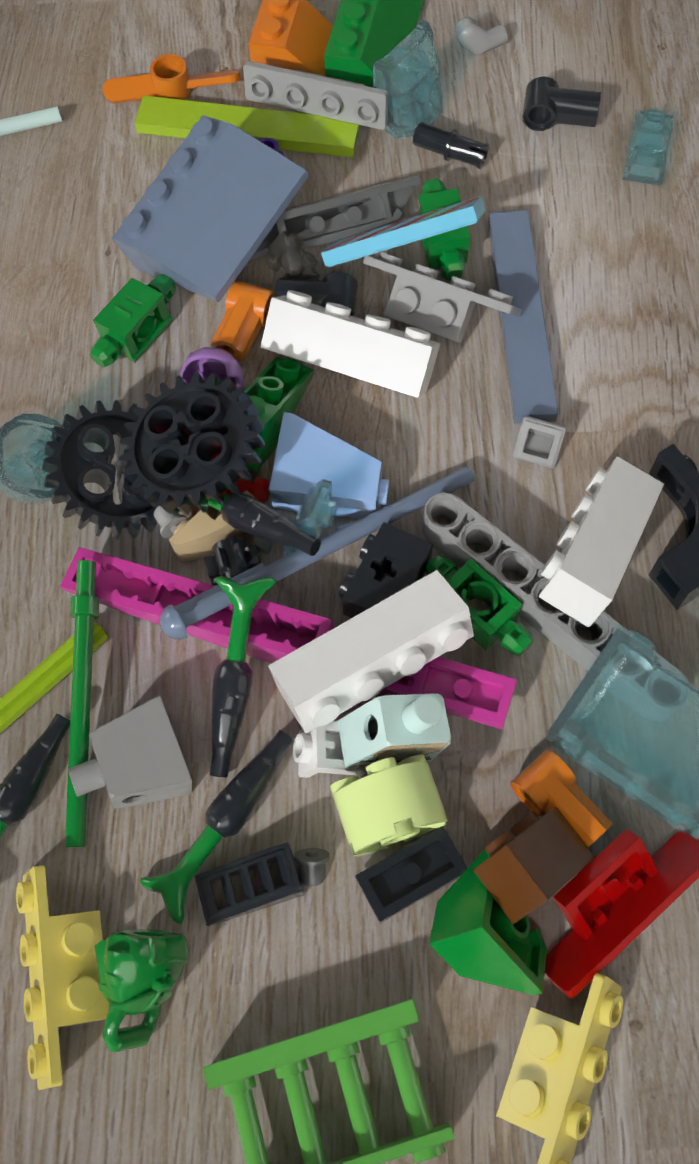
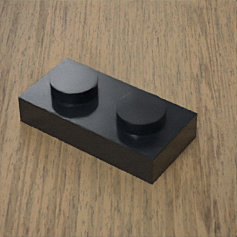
[355,826,467,924]

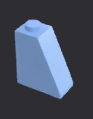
[269,412,389,519]

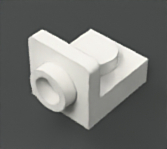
[293,721,370,778]

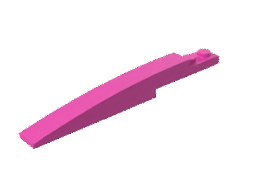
[60,547,517,730]

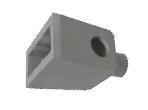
[68,696,192,809]

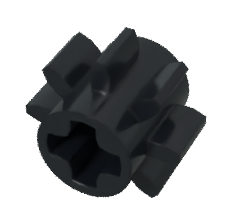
[204,537,261,586]

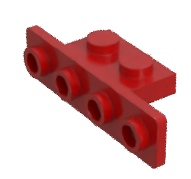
[545,829,699,998]

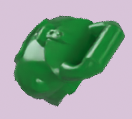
[94,929,189,1053]

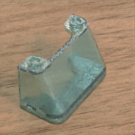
[546,628,699,840]

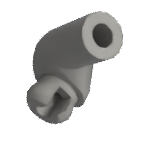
[455,17,508,55]

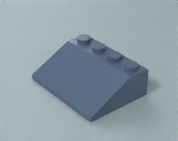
[111,115,309,302]

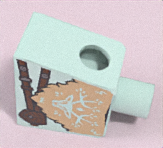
[338,693,451,769]

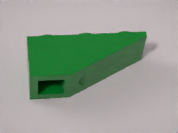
[244,357,314,471]

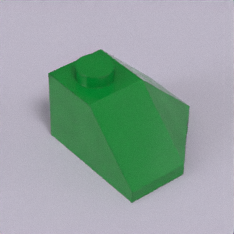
[429,849,547,996]

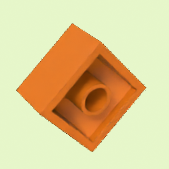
[248,0,333,76]

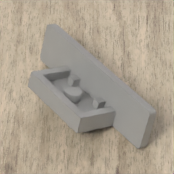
[243,61,389,130]
[363,252,522,343]

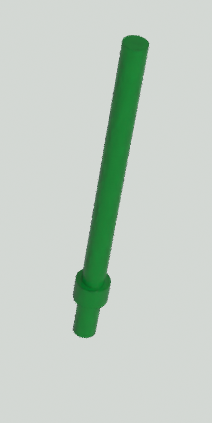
[65,560,100,847]

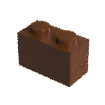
[473,807,595,924]

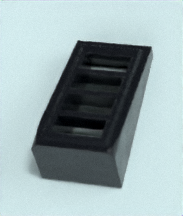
[194,842,305,927]

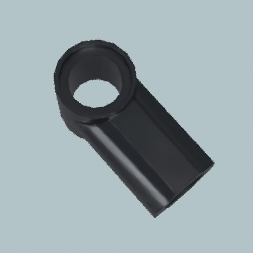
[522,76,601,131]
[275,272,358,316]

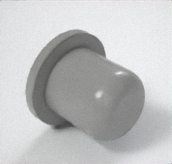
[154,505,187,538]

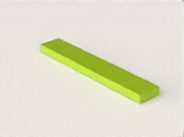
[134,95,360,158]

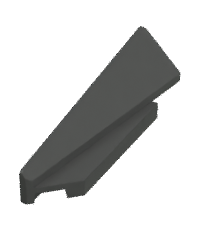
[247,176,421,263]

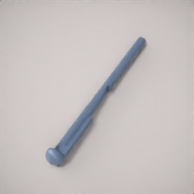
[160,466,474,640]

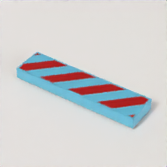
[321,196,486,267]

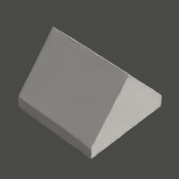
[512,415,567,469]

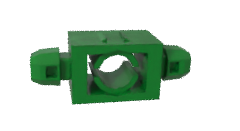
[418,178,470,281]
[90,274,176,368]
[425,555,533,656]

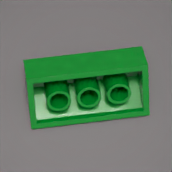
[324,0,425,101]

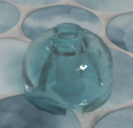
[0,414,63,505]

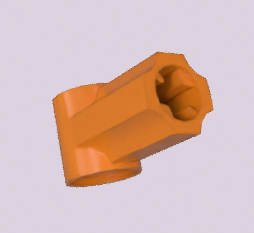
[211,280,275,362]
[510,749,613,848]

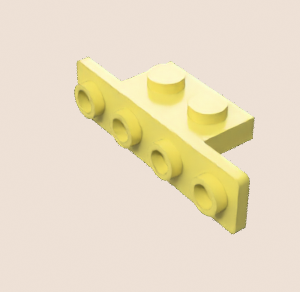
[16,865,109,1090]
[496,973,623,1164]

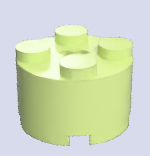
[330,754,448,856]

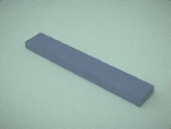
[488,210,558,424]

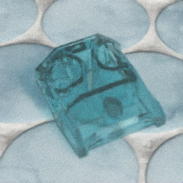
[373,19,443,139]

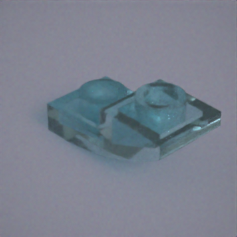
[622,110,673,186]
[284,479,337,556]

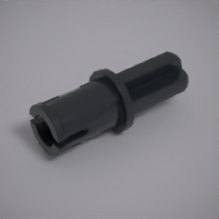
[412,122,489,169]

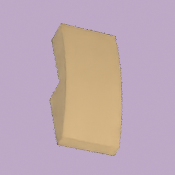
[169,490,255,563]

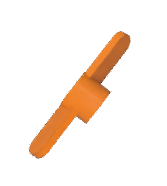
[102,54,241,104]

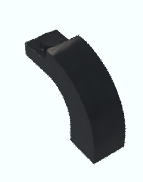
[649,444,699,610]

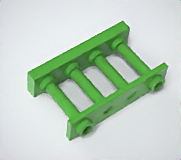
[203,999,455,1164]

